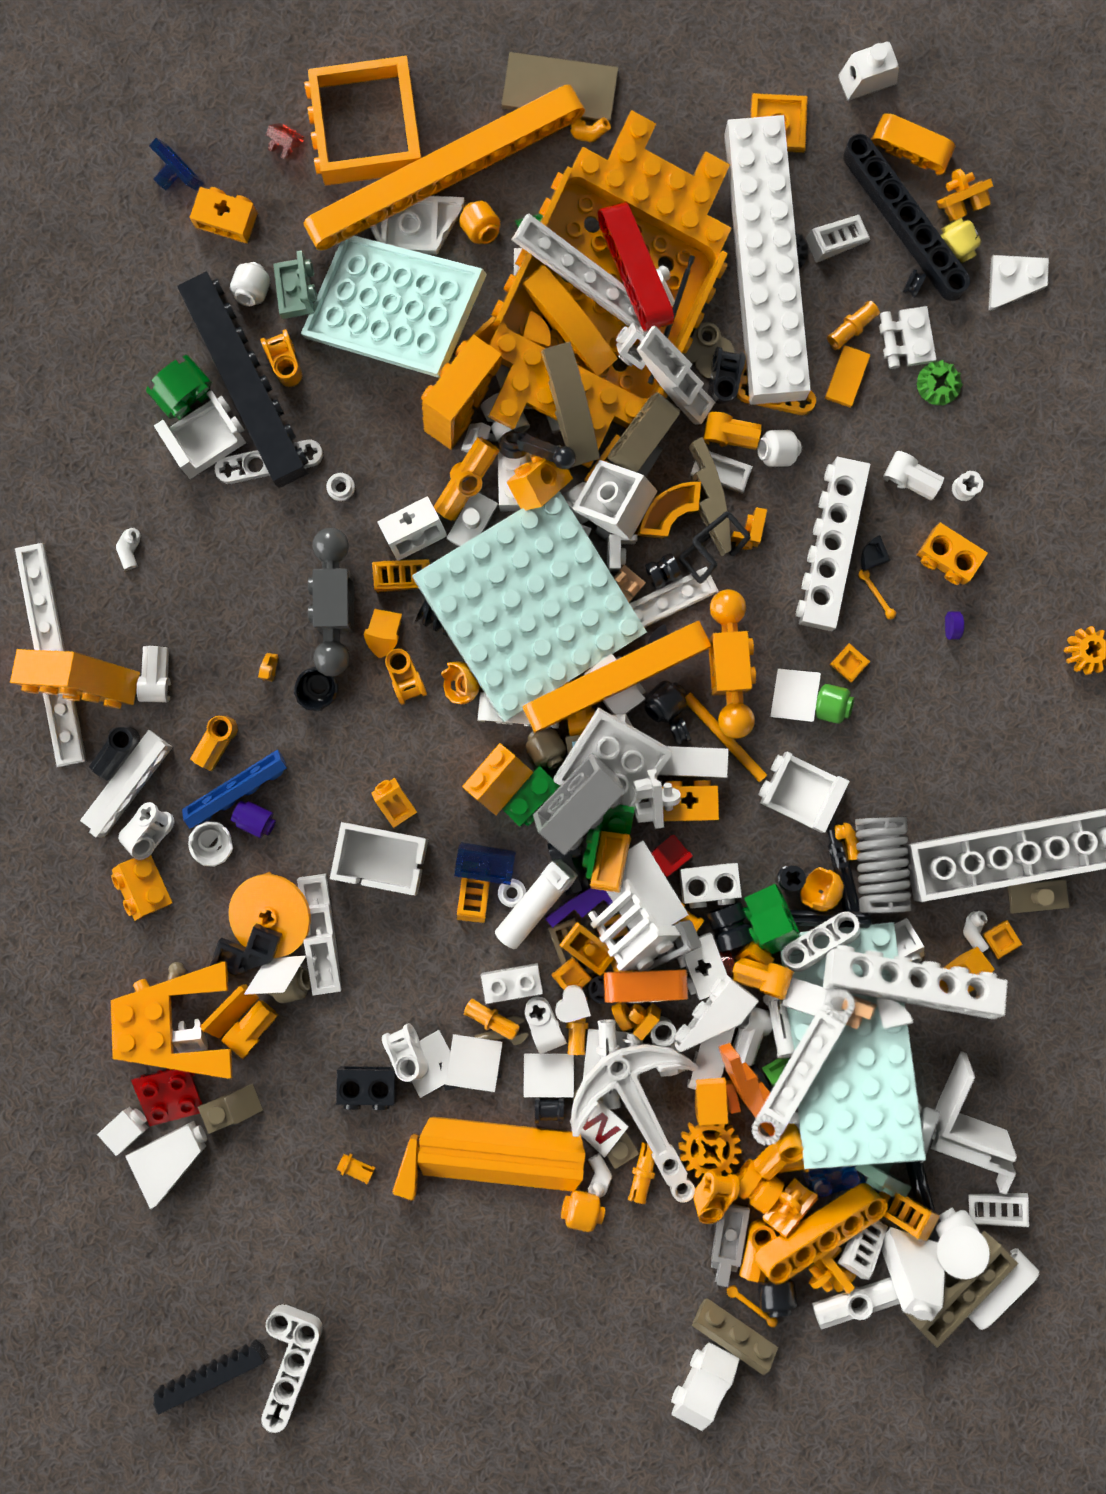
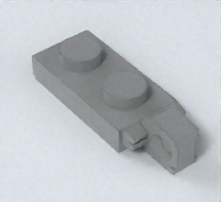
[711,1204,750,1287]

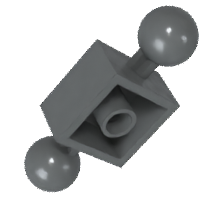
[308,528,354,677]

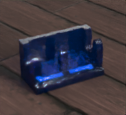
[454,842,517,885]

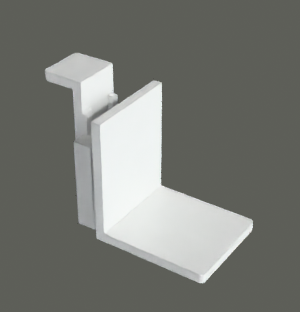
[931,1051,1016,1195]

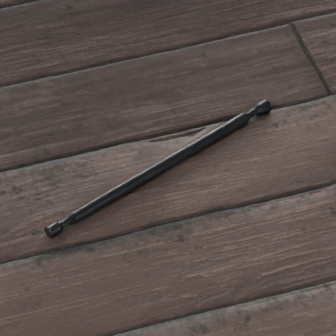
[647,256,695,385]

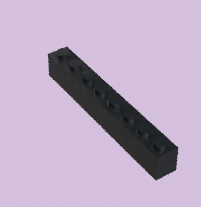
[177,271,309,488]

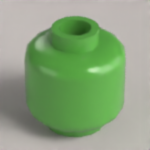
[815,684,854,724]

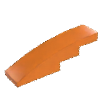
[719,1043,775,1136]

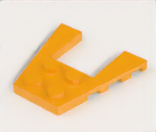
[111,962,233,1079]

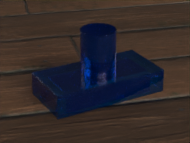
[149,138,204,191]

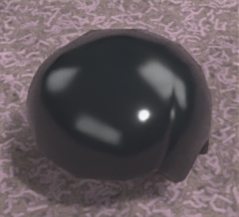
[294,667,338,711]

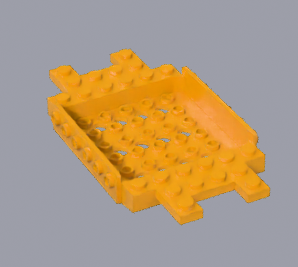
[488,110,731,468]

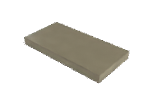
[502,52,618,122]

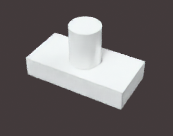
[446,493,498,547]

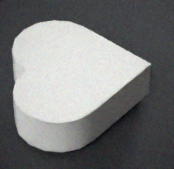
[555,985,591,1023]

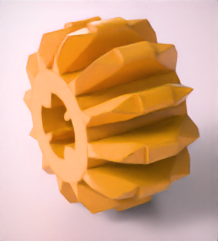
[1063,626,1106,675]

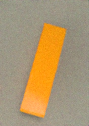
[521,265,618,376]

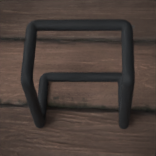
[679,512,751,583]

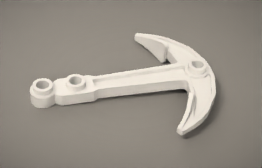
[571,1044,698,1202]

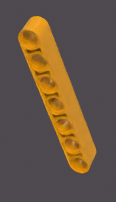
[522,621,712,733]

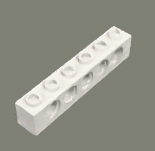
[796,457,870,631]
[823,945,1007,1019]

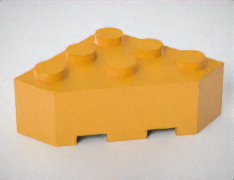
[421,334,502,450]
[10,649,140,709]

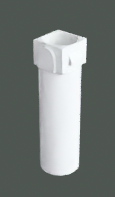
[495,859,578,949]

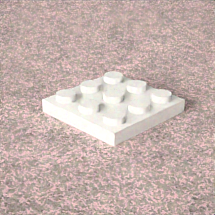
[553,707,673,807]

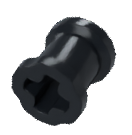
[777,865,806,891]
[535,1097,564,1124]

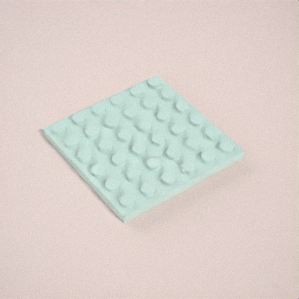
[412,491,647,722]

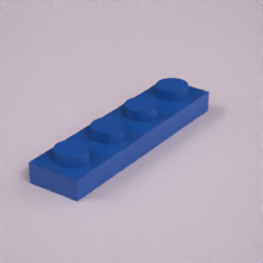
[182,749,287,829]

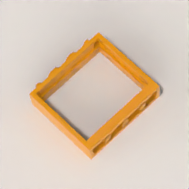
[304,56,421,186]

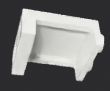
[154,390,246,479]
[758,751,849,833]

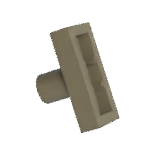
[1008,879,1069,913]

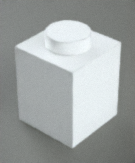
[97,1107,149,1156]

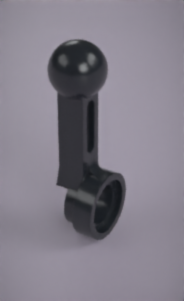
[499,431,576,470]

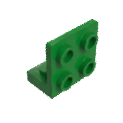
[582,804,635,879]

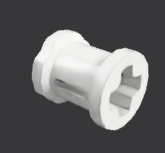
[952,471,983,501]

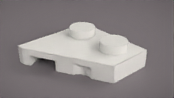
[989,255,1049,310]

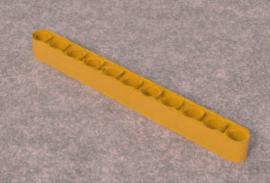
[303,84,585,251]

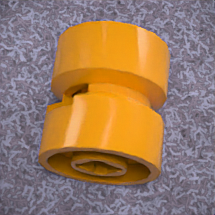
[736,1159,784,1214]

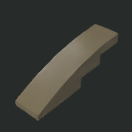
[541,342,600,467]
[689,437,731,556]

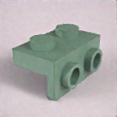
[273,250,317,319]
[854,1162,911,1197]

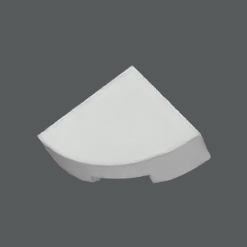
[876,999,913,1029]

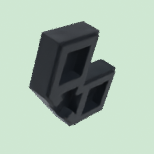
[210,923,282,976]

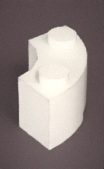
[671,1342,739,1431]

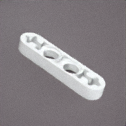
[215,440,323,484]

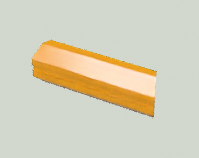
[417,1117,585,1192]

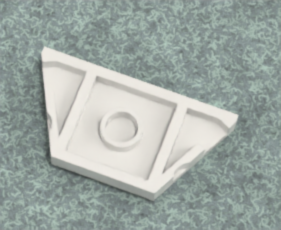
[370,196,465,255]

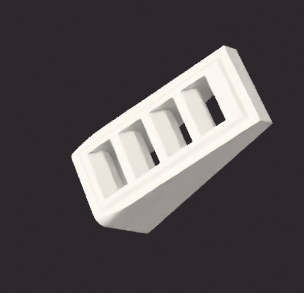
[806,215,870,263]
[969,1193,1029,1227]
[838,1221,888,1279]

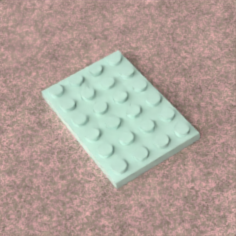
[301,236,487,378]

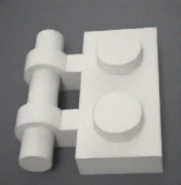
[879,306,936,369]

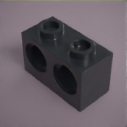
[336,1066,397,1110]

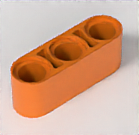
[604,970,688,1002]

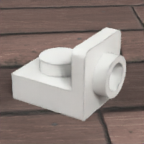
[607,534,637,572]
[894,918,924,964]

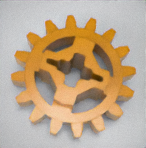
[678,1122,742,1178]

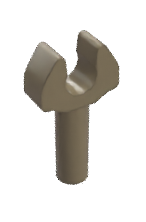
[475,1015,529,1045]

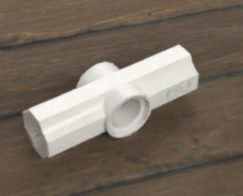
[812,1277,900,1330]

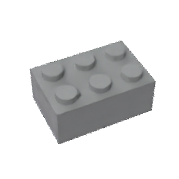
[533,753,625,855]

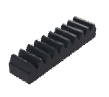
[153,1339,268,1415]

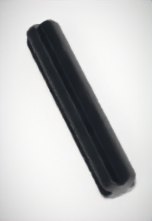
[790,910,871,928]

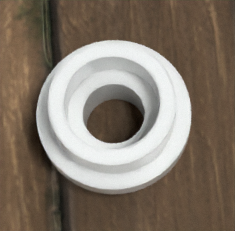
[327,473,355,501]
[498,879,526,907]

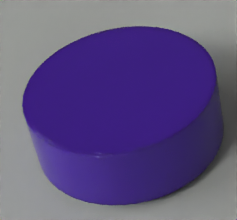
[945,611,964,640]

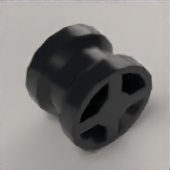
[588,974,608,1004]

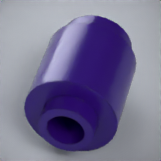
[231,801,276,838]

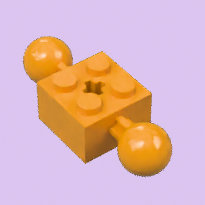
[709,589,756,739]

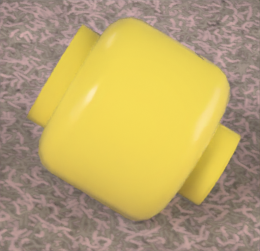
[940,218,981,263]

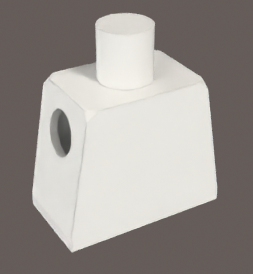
[838,42,899,101]

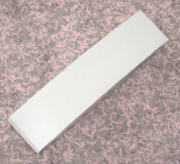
[637,326,715,425]
[658,746,728,778]
[297,874,342,995]

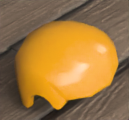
[441,661,480,704]
[800,867,844,912]

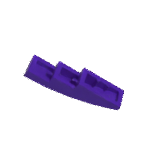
[545,887,613,928]

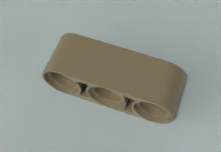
[608,392,680,472]

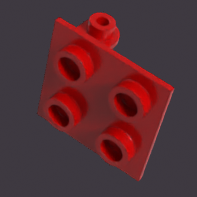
[131,1068,202,1127]

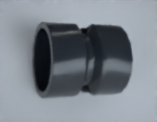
[707,901,754,952]

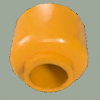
[459,201,500,244]
[561,1190,605,1232]

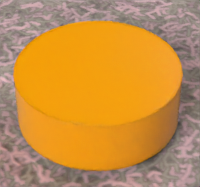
[612,1002,635,1032]

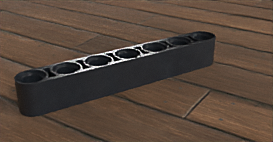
[843,134,970,301]

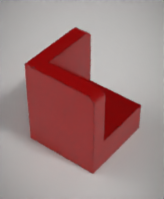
[651,835,693,877]

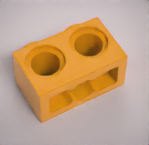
[917,522,988,585]

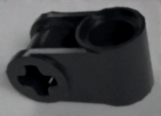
[708,347,745,404]

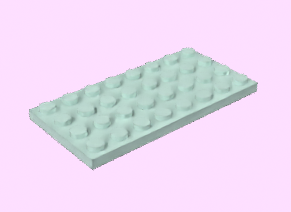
[780,922,925,1169]

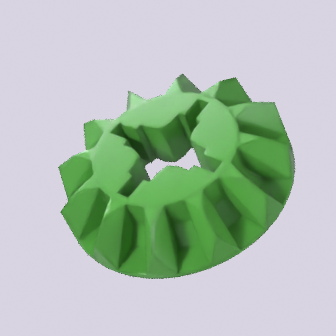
[917,360,963,405]

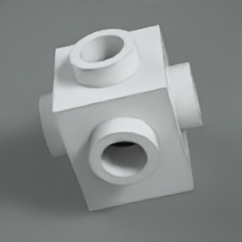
[616,322,649,370]

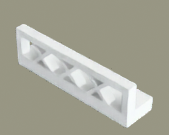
[80,730,173,837]

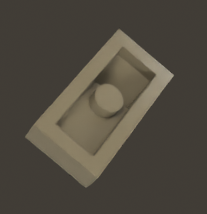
[198,1084,263,1134]

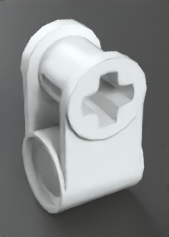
[119,802,174,860]
[525,996,567,1055]
[382,1023,428,1082]

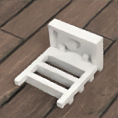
[588,879,680,971]

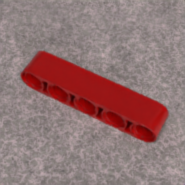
[597,202,674,332]

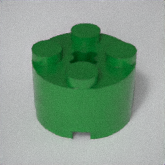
[146,355,213,421]

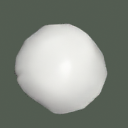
[188,821,233,867]

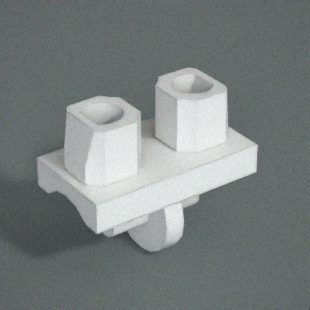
[633,769,681,829]

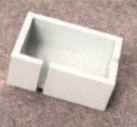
[330,822,429,896]

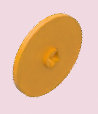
[229,874,311,958]

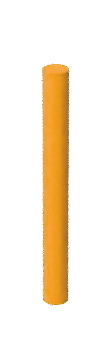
[685,692,767,782]

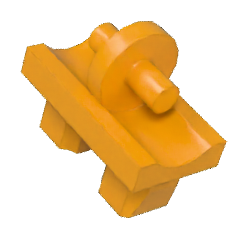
[936,169,993,221]
[763,1178,818,1238]
[808,1246,856,1294]

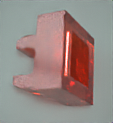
[266,123,304,159]

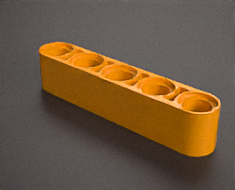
[755,1183,888,1284]

